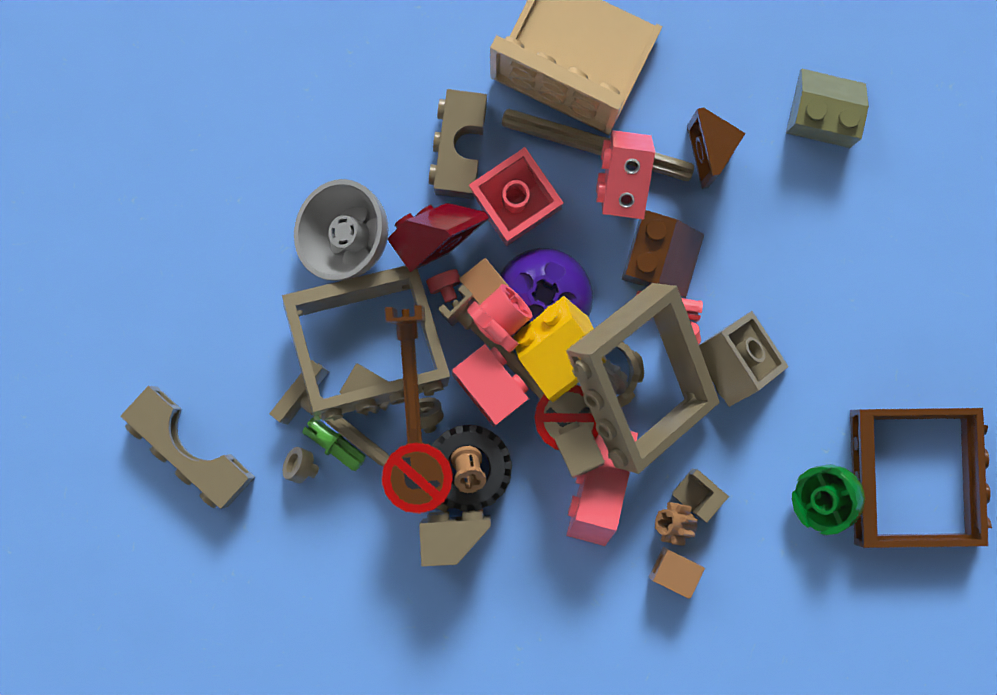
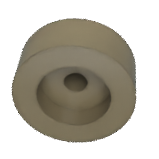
[419,397,444,433]
[283,447,319,483]

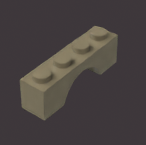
[120,386,255,509]

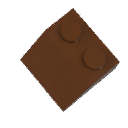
[621,210,704,298]

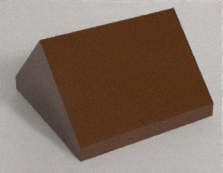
[687,107,746,189]

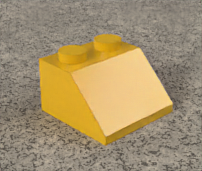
[513,296,607,402]

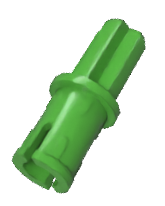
[302,418,366,471]

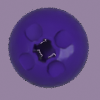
[500,248,593,336]

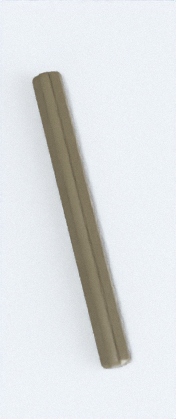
[502,109,694,181]

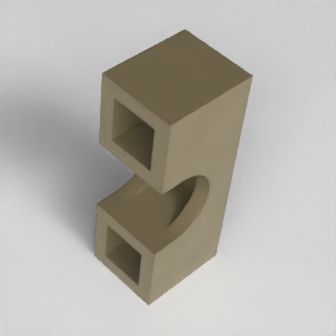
[429,89,487,200]

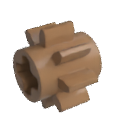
[655,502,698,546]

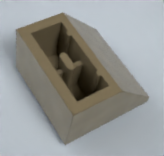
[419,509,491,567]

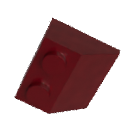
[387,203,490,272]

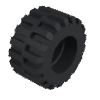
[432,425,512,512]

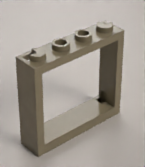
[282,265,450,421]
[566,283,720,474]

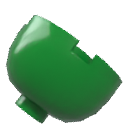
[791,464,865,535]

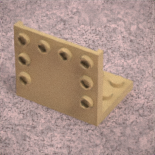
[490,0,663,135]

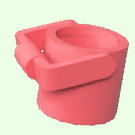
[467,284,533,353]

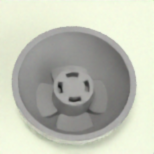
[294,179,389,281]

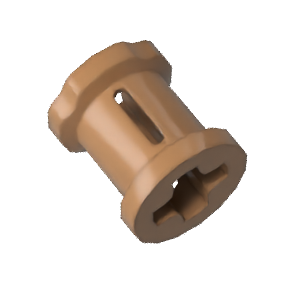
[451,446,486,493]

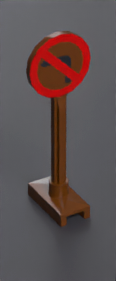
[382,305,453,514]

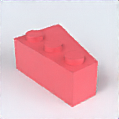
[566,431,638,546]

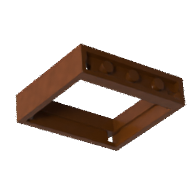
[850,408,992,548]

